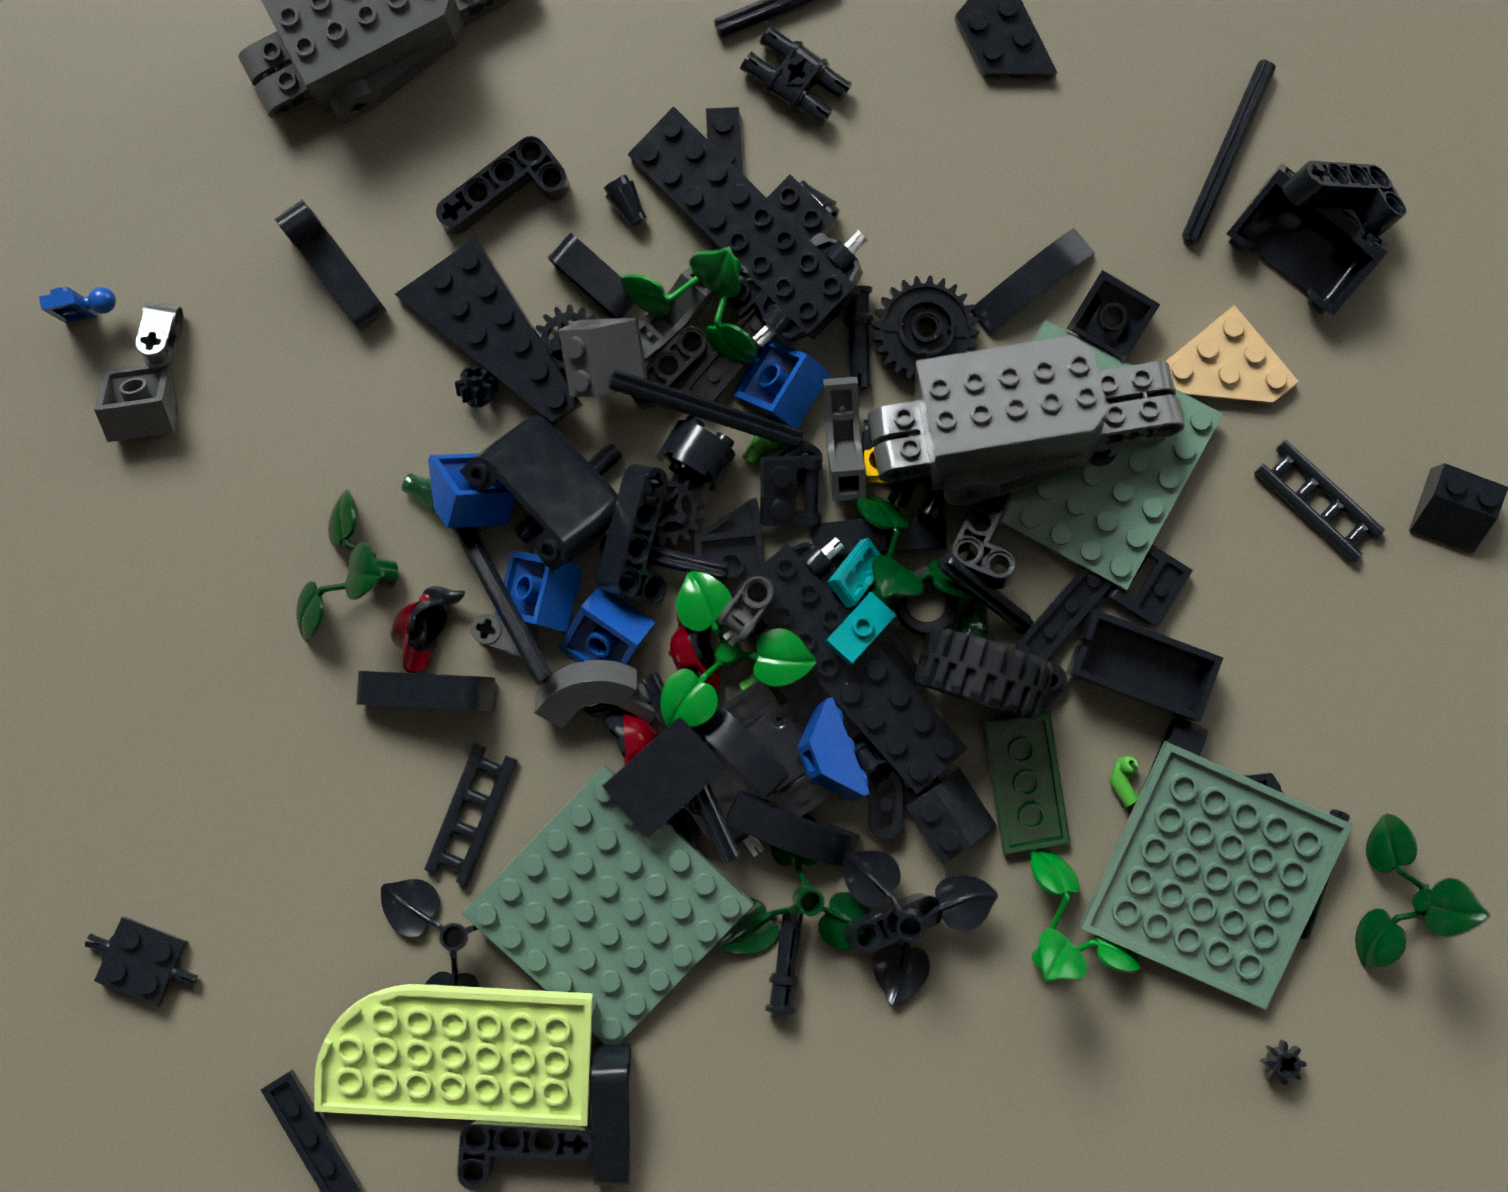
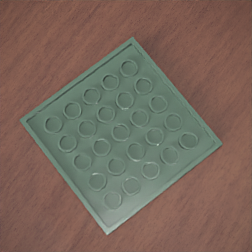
[967,320,1223,591]
[1079,741,1353,1009]
[462,764,753,1044]

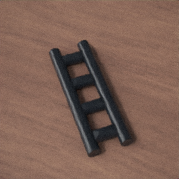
[1254,439,1385,563]
[424,743,518,886]

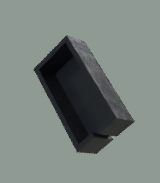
[1066,609,1223,722]

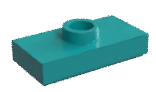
[828,537,881,608]
[824,592,896,666]

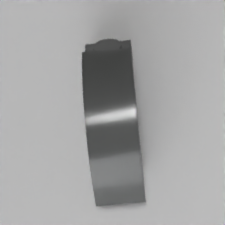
[639,267,717,362]
[823,377,866,501]
[534,660,657,728]

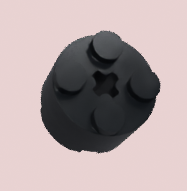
[657,415,736,491]

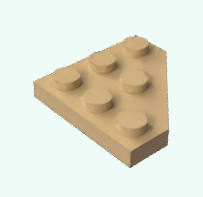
[1165,305,1299,404]

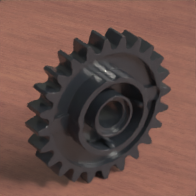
[872,275,980,381]

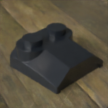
[1066,270,1160,362]

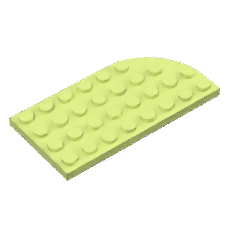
[314,984,593,1126]

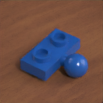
[39,287,116,323]

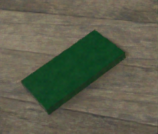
[982,710,1071,855]

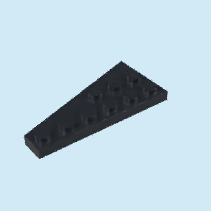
[394,238,583,424]

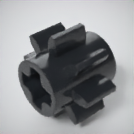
[455,365,498,407]
[1260,1040,1307,1085]

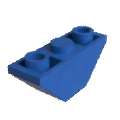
[797,697,870,802]

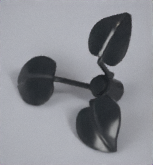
[843,850,998,1005]
[381,879,479,987]

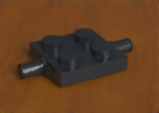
[85,916,198,1006]

